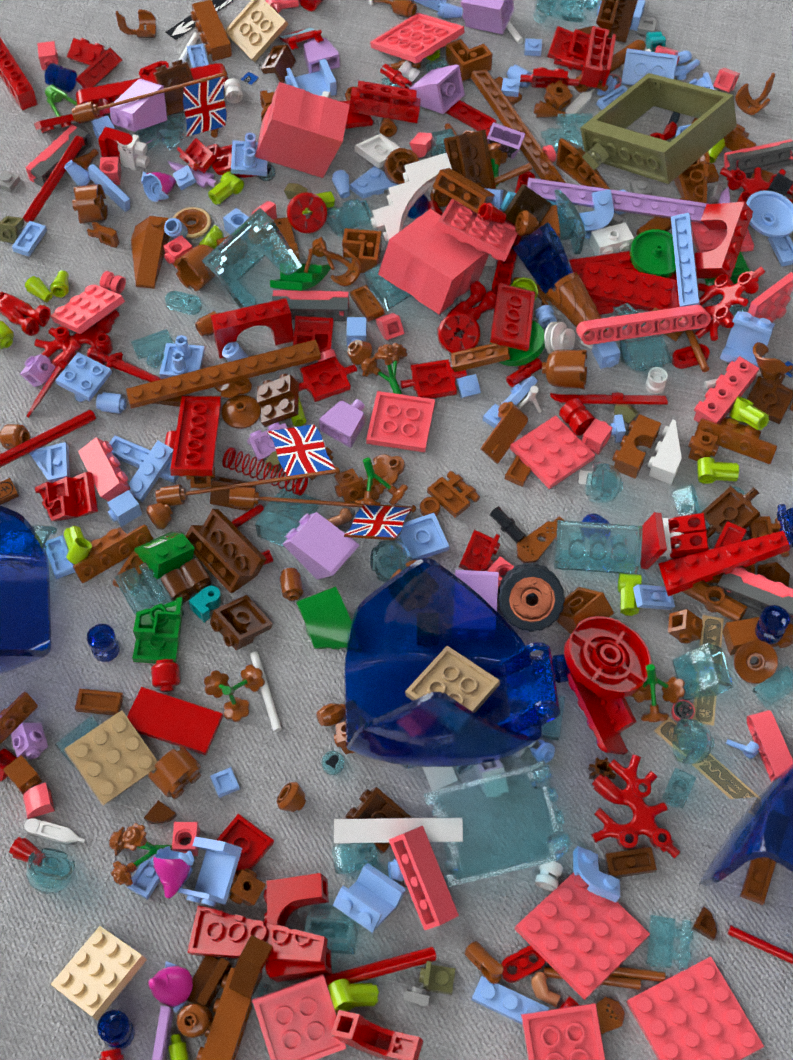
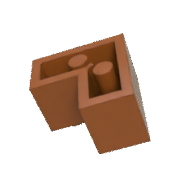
[446,39,493,81]
[342,228,382,274]

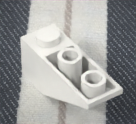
[648,420,682,485]

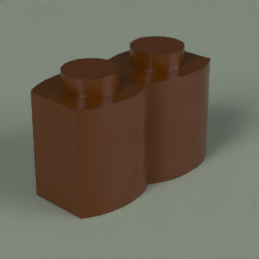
[160,558,211,603]

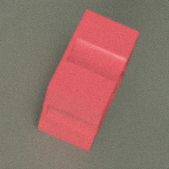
[255,82,349,178]
[378,209,489,315]

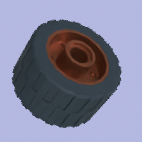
[498,563,565,632]

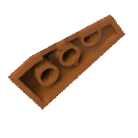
[556,138,610,189]
[674,151,710,203]
[131,216,170,289]

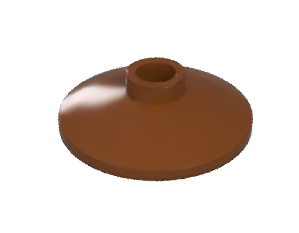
[221,395,261,429]
[734,640,778,683]

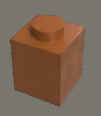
[3,755,42,795]

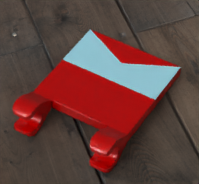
[279,27,324,50]

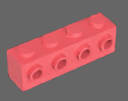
[694,356,760,424]
[389,826,459,931]

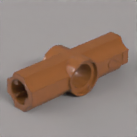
[682,581,748,621]

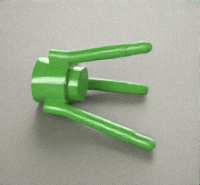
[45,84,77,117]

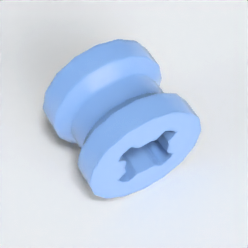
[535,305,557,329]

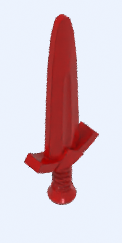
[26,340,81,417]
[87,347,161,382]

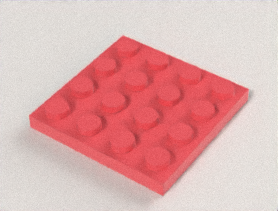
[370,13,465,63]
[435,199,517,261]
[515,872,650,1000]
[626,956,764,1060]

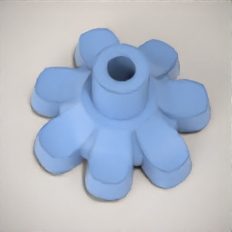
[597,75,617,96]

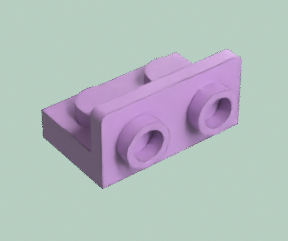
[247,422,287,461]

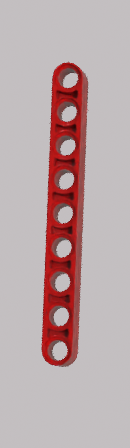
[76,63,228,107]
[491,171,535,294]

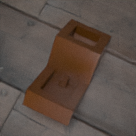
[229,935,273,999]

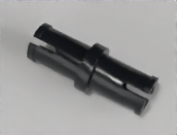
[490,506,527,544]

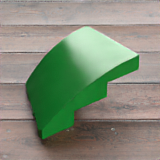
[270,263,331,291]
[296,586,361,650]
[132,597,183,664]

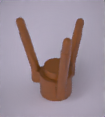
[304,237,335,273]

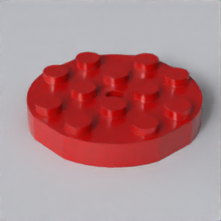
[564,616,652,699]

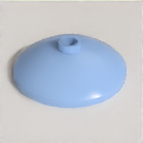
[746,191,793,238]

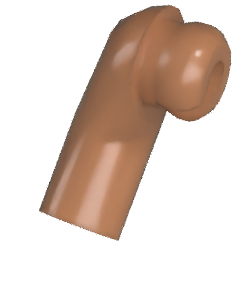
[327,508,353,527]
[531,972,561,1007]

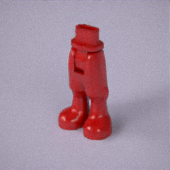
[437,281,496,335]
[0,292,51,336]

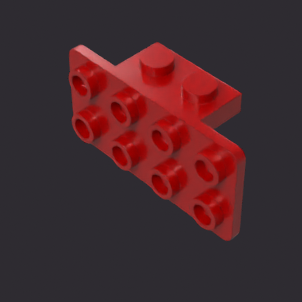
[567,672,637,755]

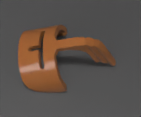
[116,9,156,37]
[735,72,775,115]
[319,248,361,286]
[753,342,793,380]

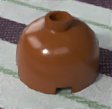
[383,148,419,185]

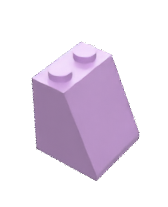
[461,0,514,34]
[409,64,465,114]
[110,79,167,131]
[283,512,360,580]
[452,570,499,639]

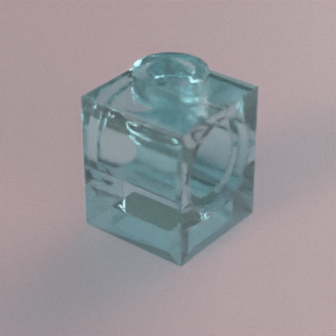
[662,767,697,808]

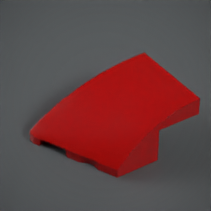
[547,26,590,61]

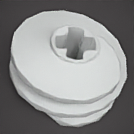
[544,322,575,354]

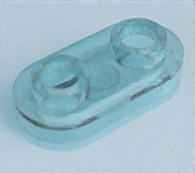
[165,291,202,315]

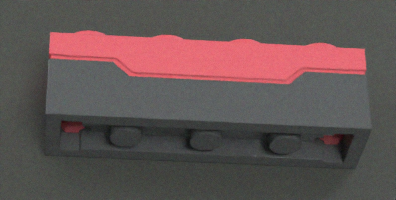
[25,124,92,187]
[724,139,793,174]
[272,290,349,321]
[717,567,793,625]

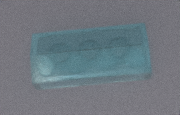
[554,520,643,574]

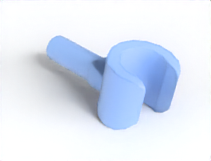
[726,739,760,758]

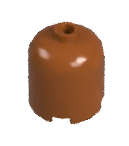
[174,244,222,291]
[542,350,588,389]

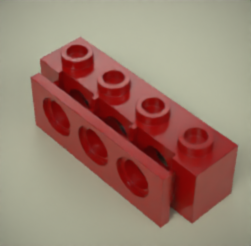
[580,26,616,88]
[348,80,421,123]

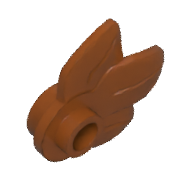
[214,379,252,398]
[367,454,405,489]

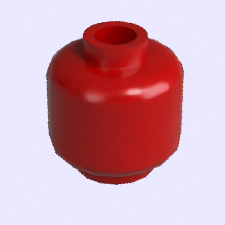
[151,659,181,692]

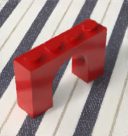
[695,202,753,279]
[210,298,294,359]
[264,873,332,982]

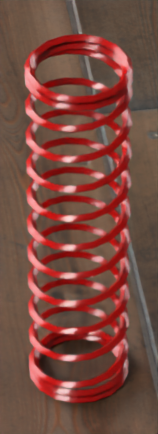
[222,447,308,496]

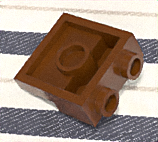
[153,59,194,108]
[257,374,299,427]
[210,595,273,651]
[345,787,411,854]

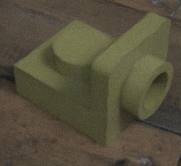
[582,142,610,170]
[0,216,24,243]
[419,961,455,995]

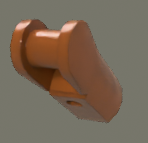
[464,941,504,984]

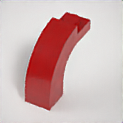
[331,1010,424,1060]

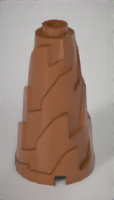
[546,273,608,335]

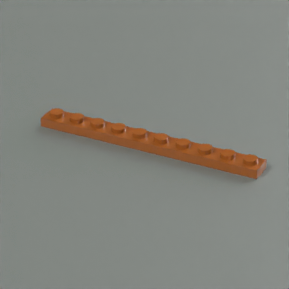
[470,69,566,183]
[126,340,321,409]

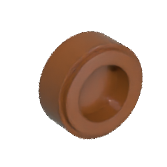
[420,497,440,516]

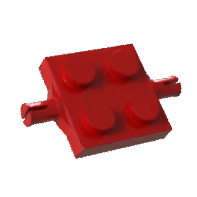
[520,67,579,89]
[299,356,357,402]
[400,359,467,399]

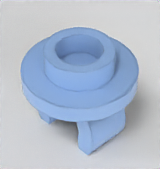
[530,740,555,764]

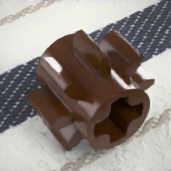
[588,757,616,780]

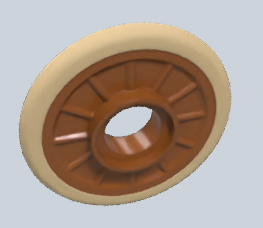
[173,207,211,239]

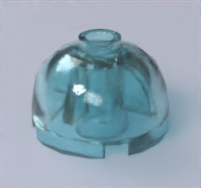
[586,462,623,503]
[370,540,412,582]
[673,719,714,764]
[26,848,75,894]

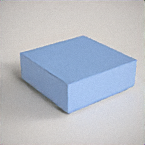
[210,767,240,798]

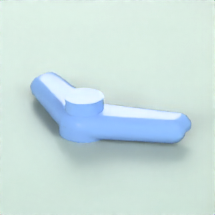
[675,59,700,80]

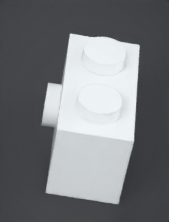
[589,222,634,256]

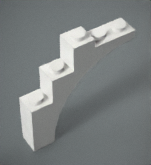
[370,153,452,243]

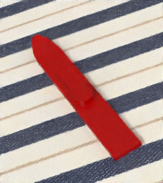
[550,392,668,405]

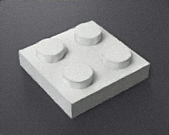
[354,134,400,168]

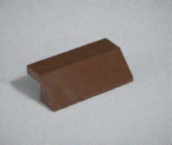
[596,0,637,43]
[444,130,496,189]
[185,509,267,593]

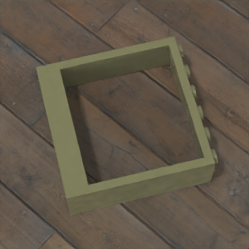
[580,73,737,184]

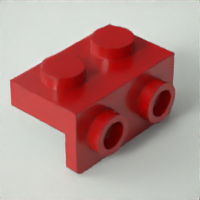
[67,38,106,66]
[176,138,217,173]
[458,530,500,571]

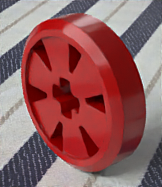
[286,192,327,234]
[437,312,480,354]

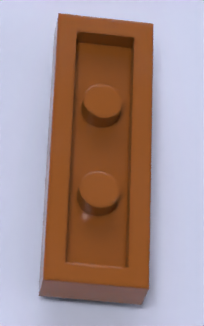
[451,343,510,372]

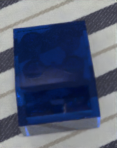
[513,222,574,294]

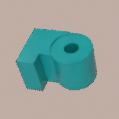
[646,31,666,52]
[189,586,221,623]

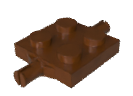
[747,373,793,424]
[701,486,760,540]

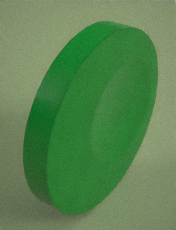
[630,229,676,278]
[490,320,545,366]

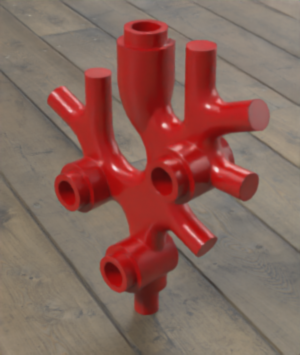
[719,167,793,203]
[693,266,765,341]
[34,310,120,372]
[591,754,680,858]

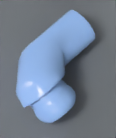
[666,50,692,64]

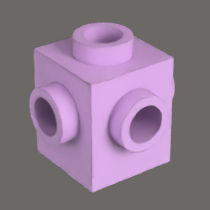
[20,354,55,387]
[10,723,48,760]

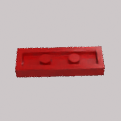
[75,47,122,89]
[445,100,497,131]

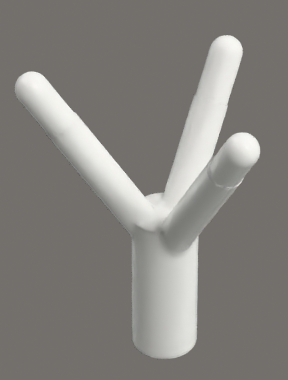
[517,386,542,413]

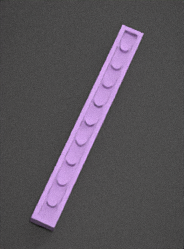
[527,178,707,223]

